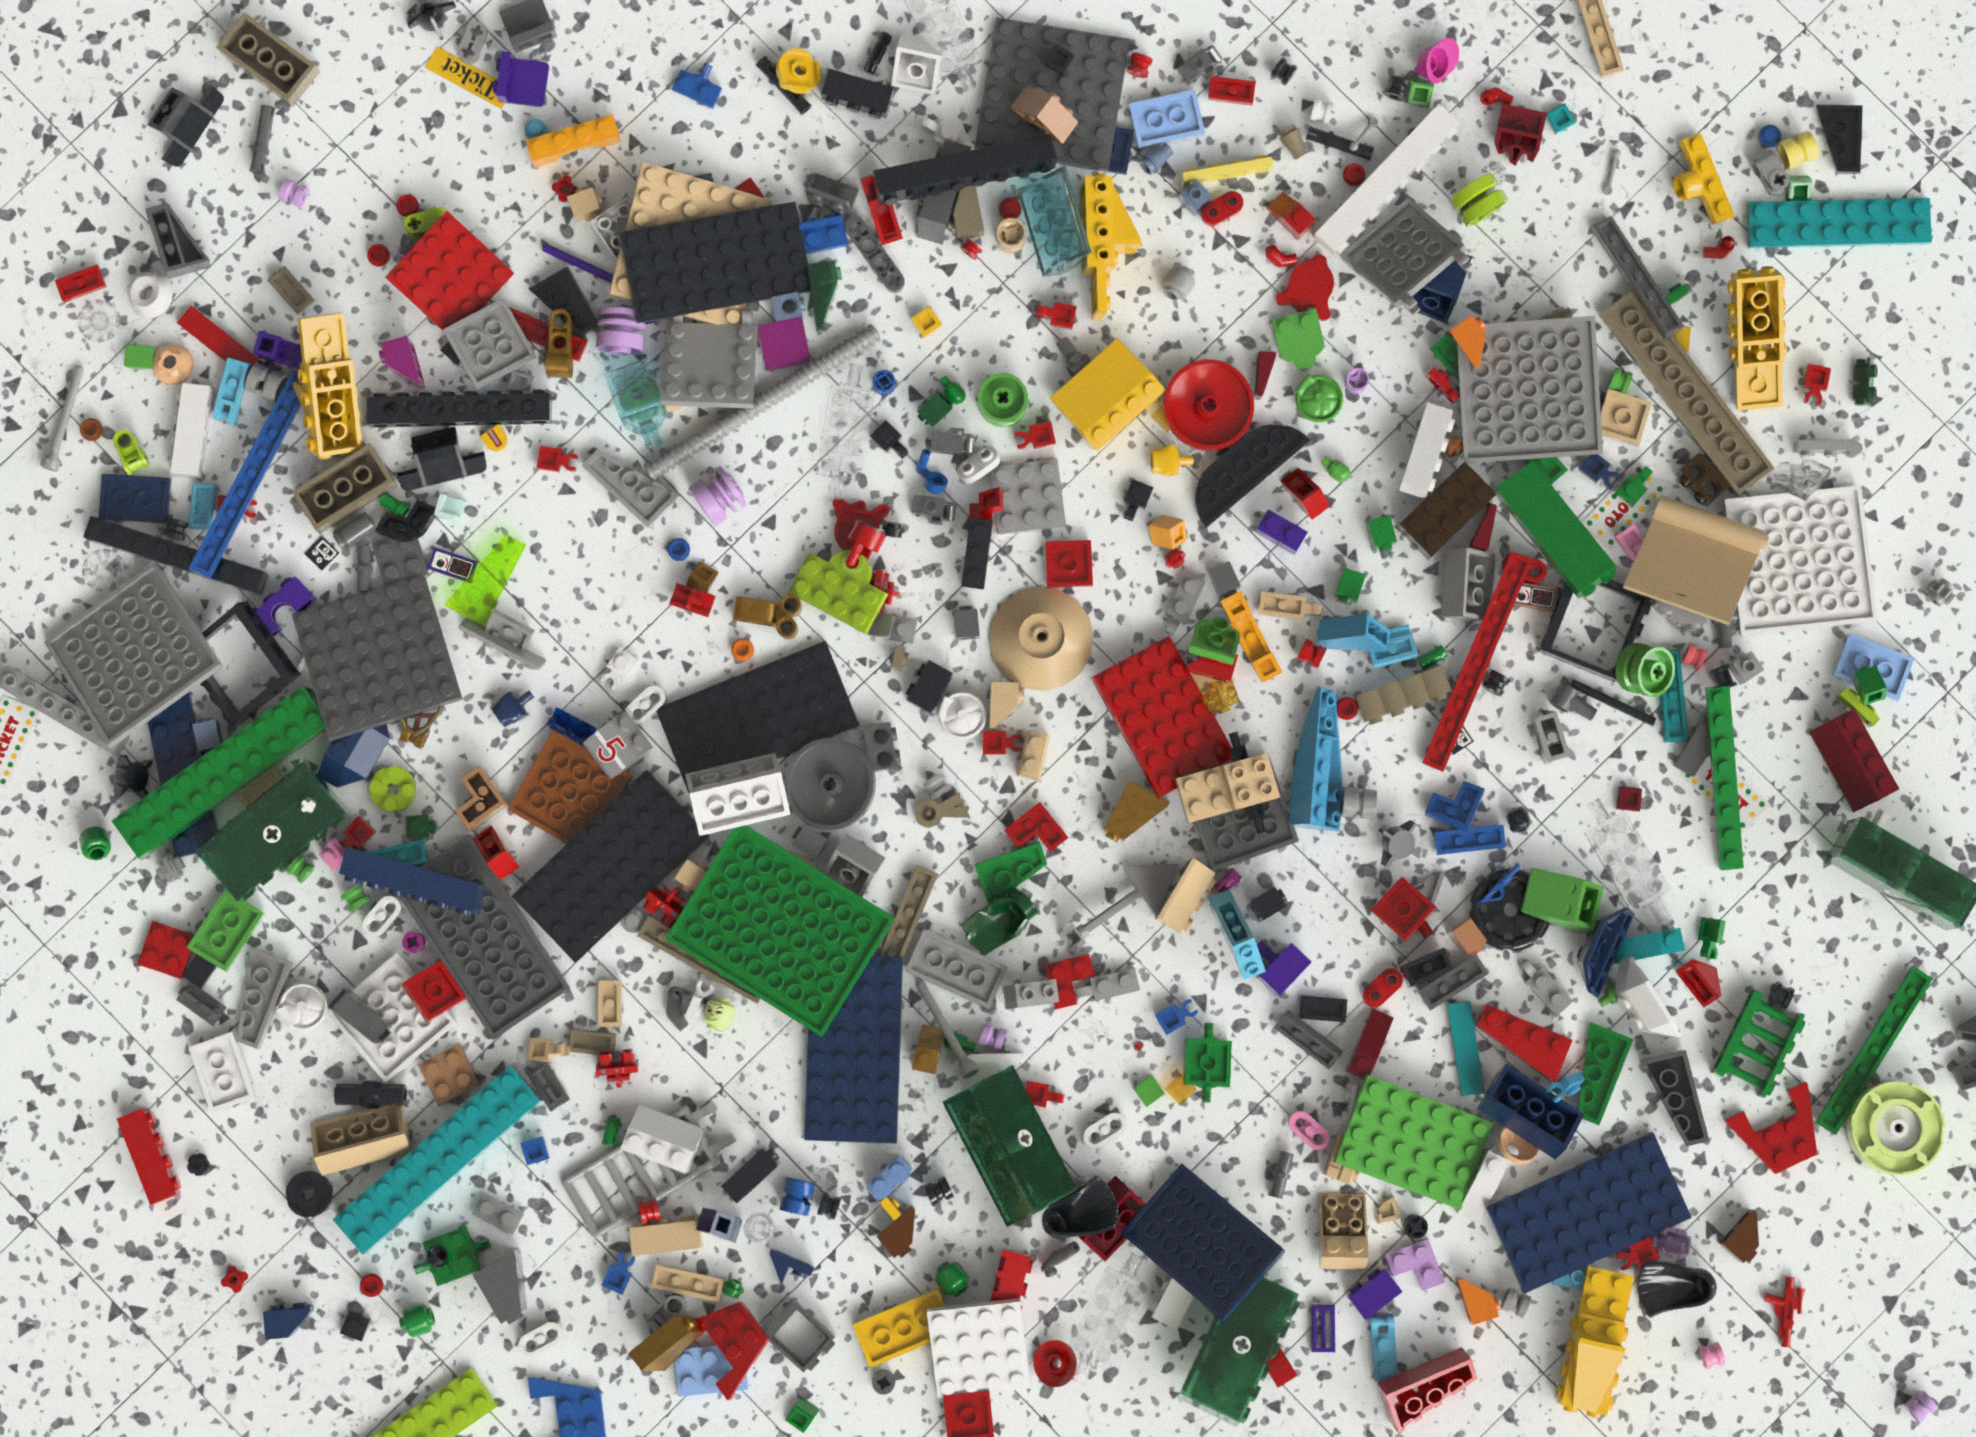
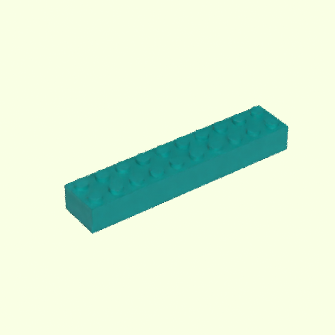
[332,1065,543,1255]

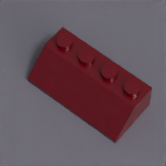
[1809,708,1899,813]

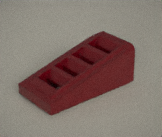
[1255,351,1277,400]
[1469,504,1497,552]

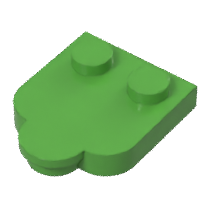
[1271,309,1324,370]
[1188,617,1240,665]

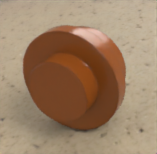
[80,418,103,441]
[1445,436,1463,458]

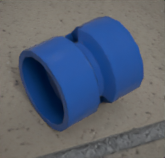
[779,1177,815,1216]

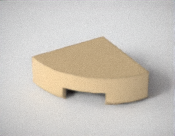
[1377,1195,1400,1224]

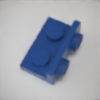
[798,213,849,255]

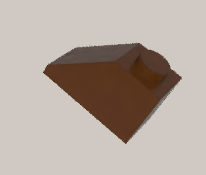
[877,1206,915,1258]
[1719,1209,1759,1263]

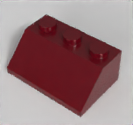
[1078,1175,1145,1262]

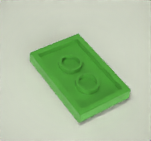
[186,889,265,972]

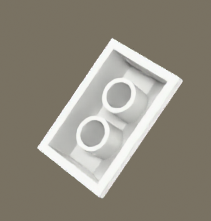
[620,1105,705,1174]

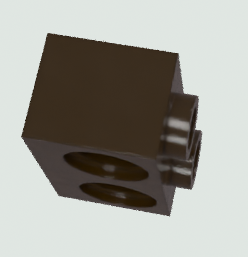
[1676,452,1731,507]

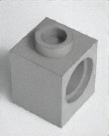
[1729,651,1765,685]

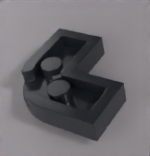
[375,500,436,542]

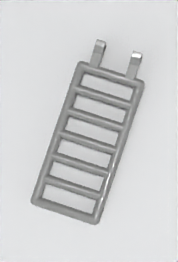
[561,1102,736,1238]

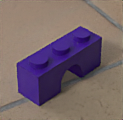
[253,331,302,369]
[254,576,317,637]

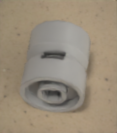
[245,363,287,402]
[1341,787,1377,820]

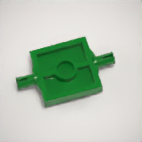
[1183,1023,1232,1103]
[413,1226,491,1287]

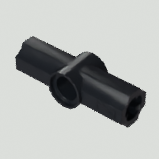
[334,1080,407,1109]

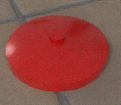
[1163,359,1254,451]

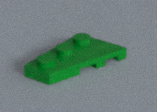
[974,842,1047,904]

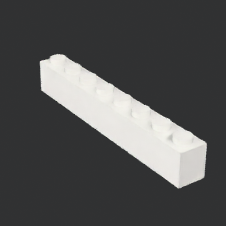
[1314,104,1459,256]

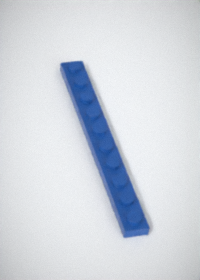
[189,370,301,580]

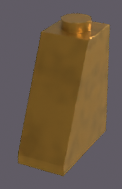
[1103,780,1170,842]
[912,1024,944,1074]
[628,1315,701,1371]

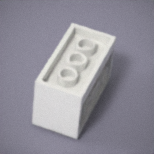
[685,753,790,836]

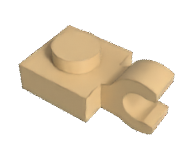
[527,1038,570,1062]

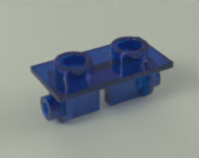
[546,707,597,746]

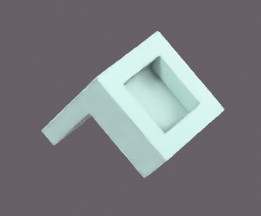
[434,493,466,524]

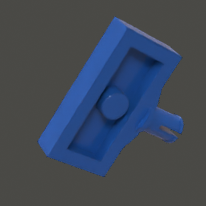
[672,63,723,110]

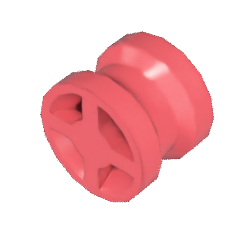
[1681,643,1708,671]

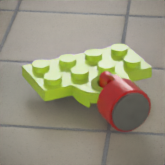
[788,519,888,635]

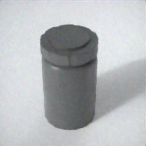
[332,512,376,552]

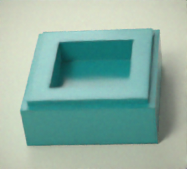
[1546,103,1576,135]

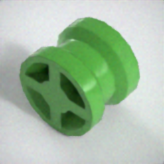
[1608,367,1633,394]
[286,854,316,884]
[340,885,370,912]

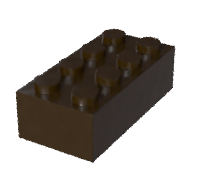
[1397,462,1497,560]

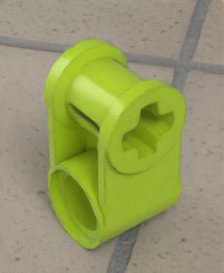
[404,207,446,239]
[113,429,150,475]

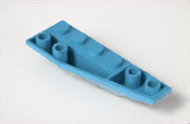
[1289,687,1343,831]

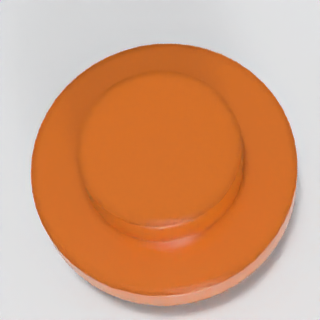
[731,638,754,661]

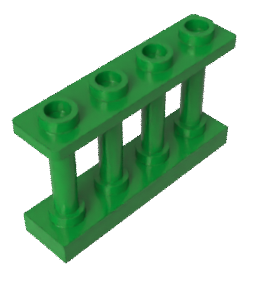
[1711,990,1806,1098]

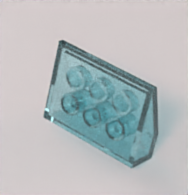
[1017,166,1091,276]

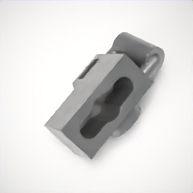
[1177,45,1222,85]
[930,427,975,455]
[911,494,956,525]

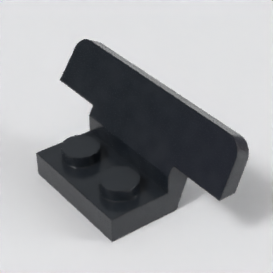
[147,85,224,167]
[397,427,487,491]

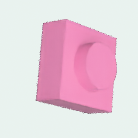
[318,838,345,871]

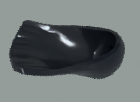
[1042,1175,1119,1239]
[1637,1262,1717,1318]

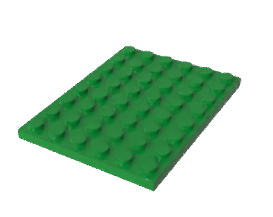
[665,825,896,1037]

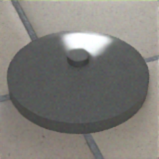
[785,738,876,830]

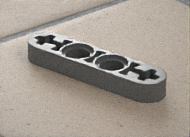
[845,217,905,293]

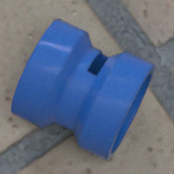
[873,370,896,396]

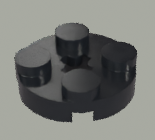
[286,1171,334,1217]

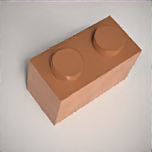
[1447,918,1487,956]

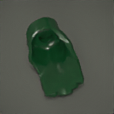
[962,887,1038,956]

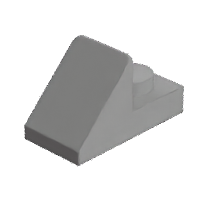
[868,613,917,644]

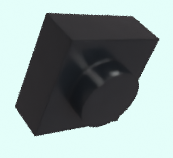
[1044,44,1075,76]
[340,1311,371,1342]

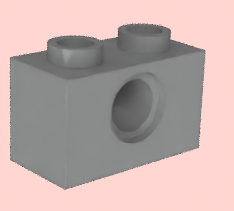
[1531,711,1570,764]
[1003,979,1059,1009]

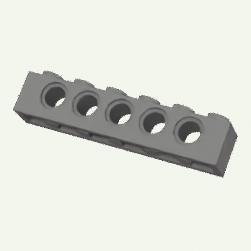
[0,665,130,756]

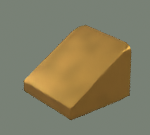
[686,562,719,593]

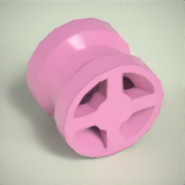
[1700,1342,1725,1369]

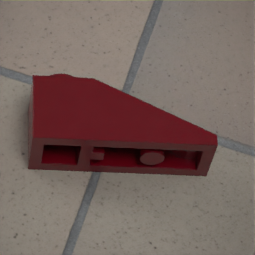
[1344,1008,1394,1080]

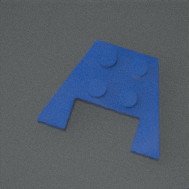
[528,1377,607,1437]

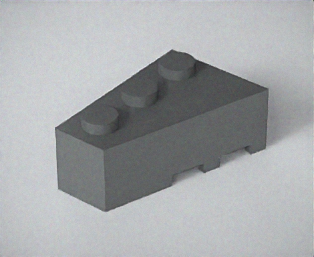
[145,203,211,279]

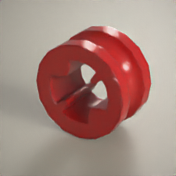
[960,238,983,260]

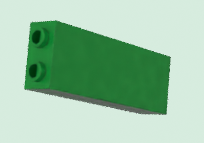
[1495,461,1616,599]

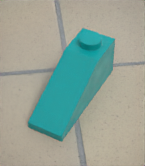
[1613,928,1685,964]

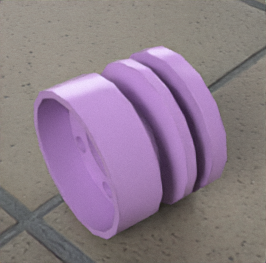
[688,466,747,527]

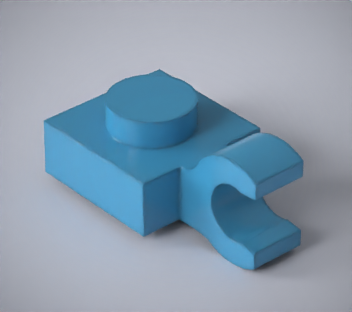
[1545,1071,1586,1102]

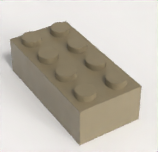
[216,12,320,107]
[291,443,398,534]

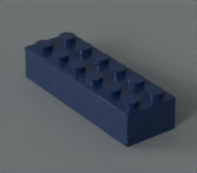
[339,847,487,916]

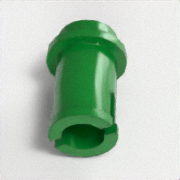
[379,492,409,517]
[1417,645,1448,671]
[601,1116,622,1146]

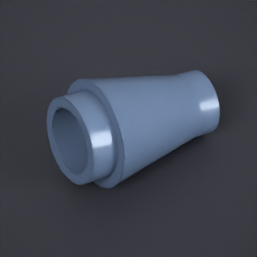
[1139,143,1173,175]

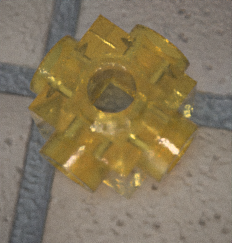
[1202,679,1240,714]

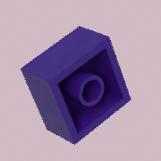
[1257,939,1312,997]

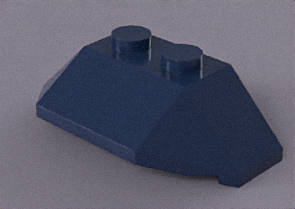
[317,724,390,788]
[1576,907,1635,998]

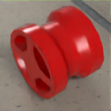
[1127,53,1153,78]
[637,1197,660,1224]

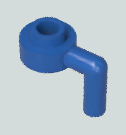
[916,449,948,494]

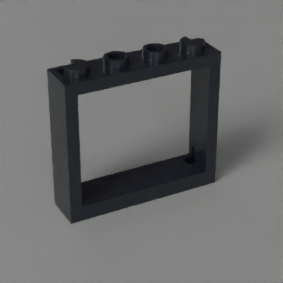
[1538,580,1652,683]
[200,601,301,726]

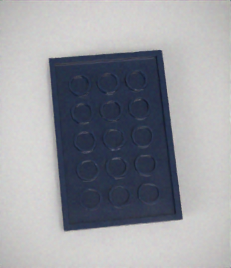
[1121,1163,1286,1322]

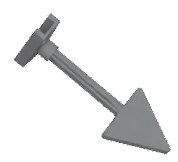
[1059,864,1179,953]

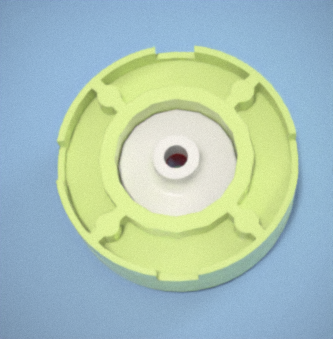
[1846,1081,1946,1175]

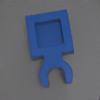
[1155,999,1198,1035]
[601,1250,636,1295]

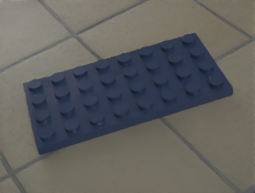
[804,956,903,1144]
[1485,1132,1692,1294]

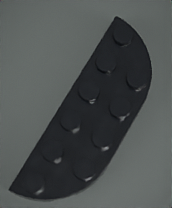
[1195,424,1311,529]

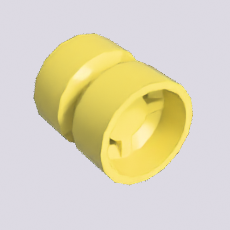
[1777,130,1819,170]

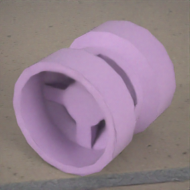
[278,178,309,208]
[1345,368,1369,394]
[978,1023,1007,1051]
[1904,1390,1938,1423]

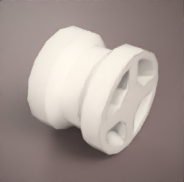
[1310,98,1333,124]

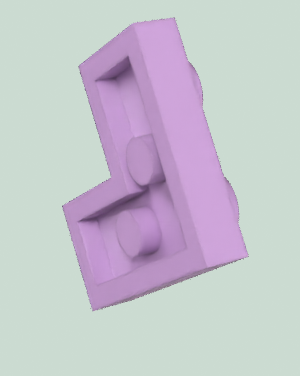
[1384,1238,1445,1291]

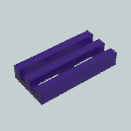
[1311,1305,1335,1352]

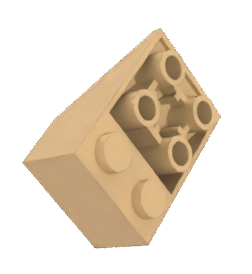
[1319,1193,1369,1270]

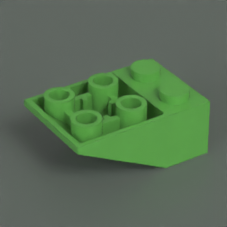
[1521,868,1604,934]

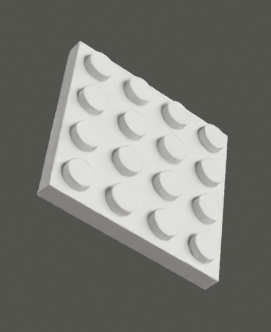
[327,952,458,1083]
[927,1298,1030,1398]

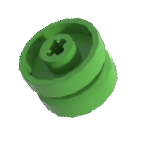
[978,373,1028,428]
[1615,643,1675,697]

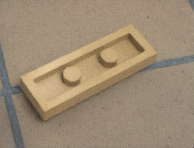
[651,1264,725,1302]

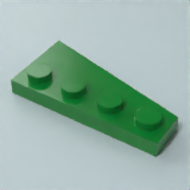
[1578,1022,1634,1126]

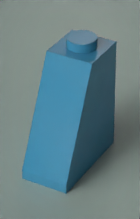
[1317,614,1390,652]

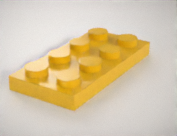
[852,1288,946,1368]

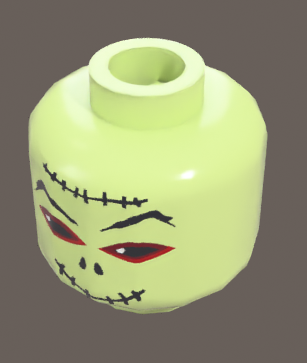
[703,996,736,1032]

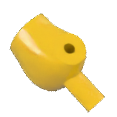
[1150,445,1194,477]

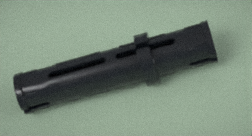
[756,56,812,115]
[1305,126,1374,161]

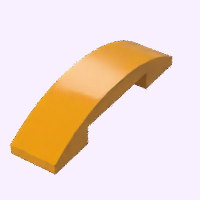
[1220,591,1283,683]

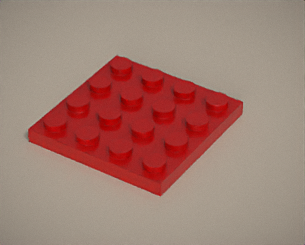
[385,210,514,331]

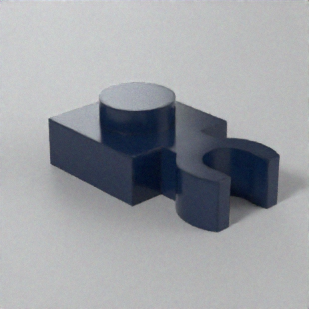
[1578,454,1621,490]

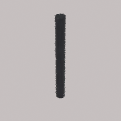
[1569,679,1657,726]

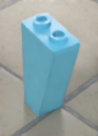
[1208,889,1266,980]

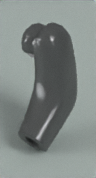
[666,986,689,1032]
[1041,1241,1080,1278]

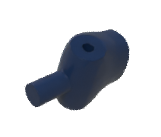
[491,690,534,727]

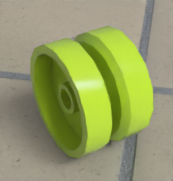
[1449,173,1509,228]

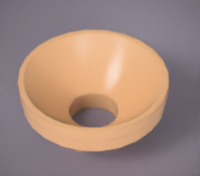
[152,344,194,385]
[1498,1127,1539,1165]

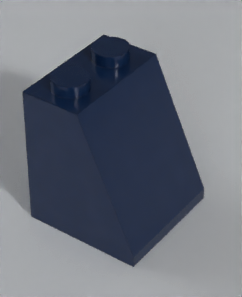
[1404,254,1472,324]

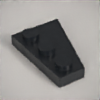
[1816,105,1863,174]
[529,266,600,338]

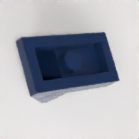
[769,1248,815,1284]

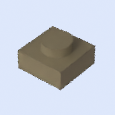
[891,644,909,671]

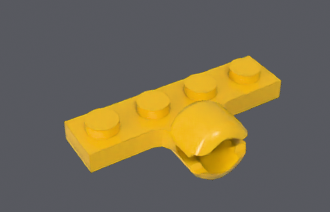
[1673,134,1735,225]

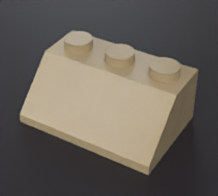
[1156,858,1217,934]

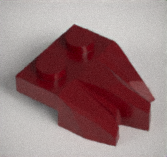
[1494,103,1547,166]

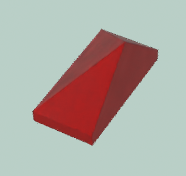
[1675,959,1722,1008]

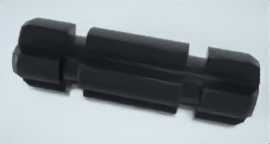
[864,31,892,75]

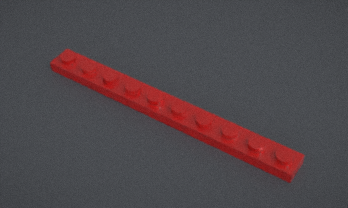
[1422,551,1533,772]

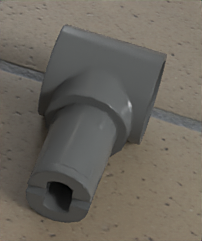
[1056,337,1091,377]
[1711,608,1738,648]
[1550,683,1598,721]

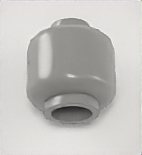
[1162,266,1195,301]

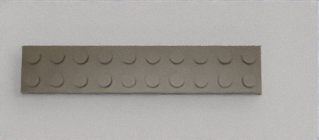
[1599,291,1775,496]

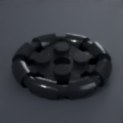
[1469,868,1550,952]

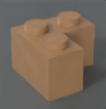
[1011,85,1078,144]
[455,765,509,831]

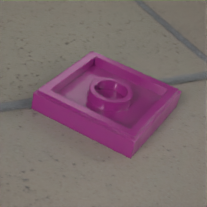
[758,317,811,371]

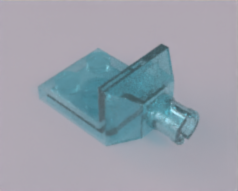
[604,358,668,449]

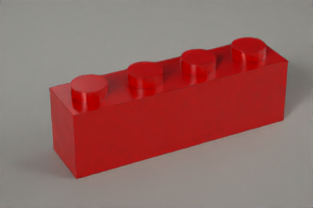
[116,1108,182,1205]

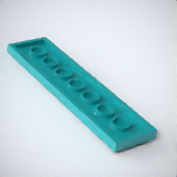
[1747,198,1932,248]

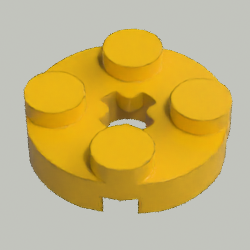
[776,48,821,94]

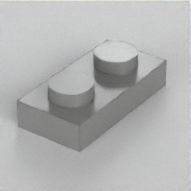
[472,1193,524,1235]

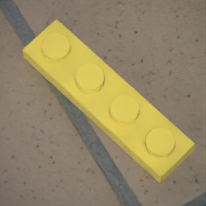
[1181,155,1273,187]

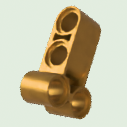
[545,309,573,378]
[732,594,802,640]

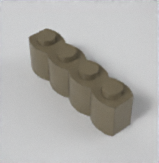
[1354,665,1452,725]

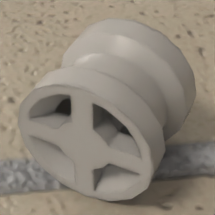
[923,773,952,800]

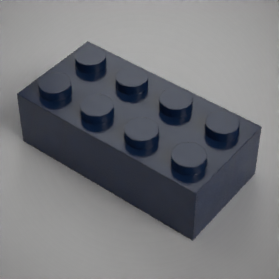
[1477,1063,1585,1160]

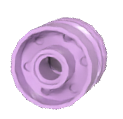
[596,306,646,356]

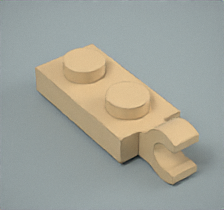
[1258,591,1322,621]

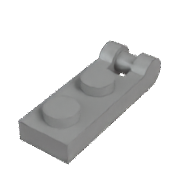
[1794,440,1863,458]

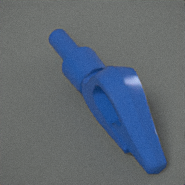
[1479,863,1521,903]

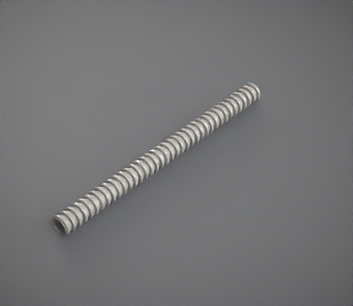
[644,324,881,481]

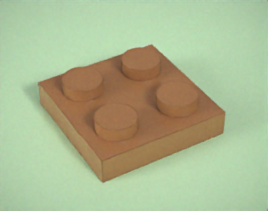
[418,1044,481,1106]

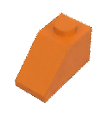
[1450,315,1487,369]
[1455,1278,1501,1325]

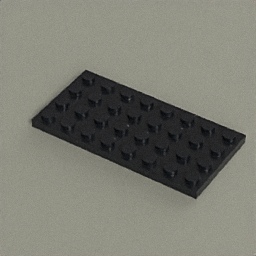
[618,201,814,324]
[656,641,860,793]
[512,769,710,963]

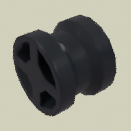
[1270,57,1298,86]
[1383,75,1411,101]
[162,517,189,541]
[1481,669,1511,697]
[1768,981,1795,1009]
[817,1192,842,1220]
[1403,1214,1428,1239]

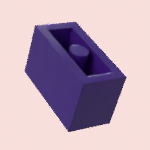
[1255,509,1308,555]
[1347,1268,1403,1320]

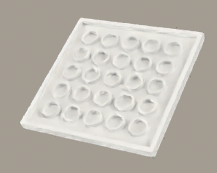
[1723,485,1878,636]

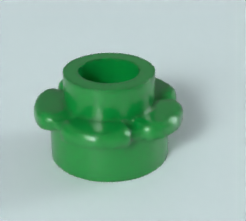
[722,1278,744,1299]

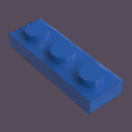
[1434,825,1506,855]

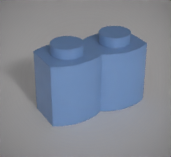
[866,1157,912,1201]

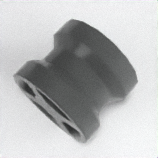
[872,1370,896,1395]

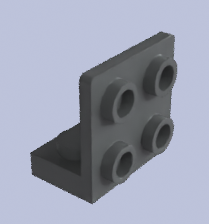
[499,0,557,53]
[805,173,859,216]

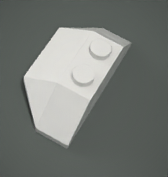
[1615,957,1682,1039]

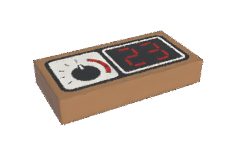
[1514,583,1558,612]

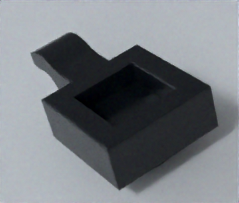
[870,420,909,459]
[1124,479,1154,522]

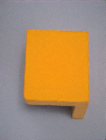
[1149,515,1187,550]

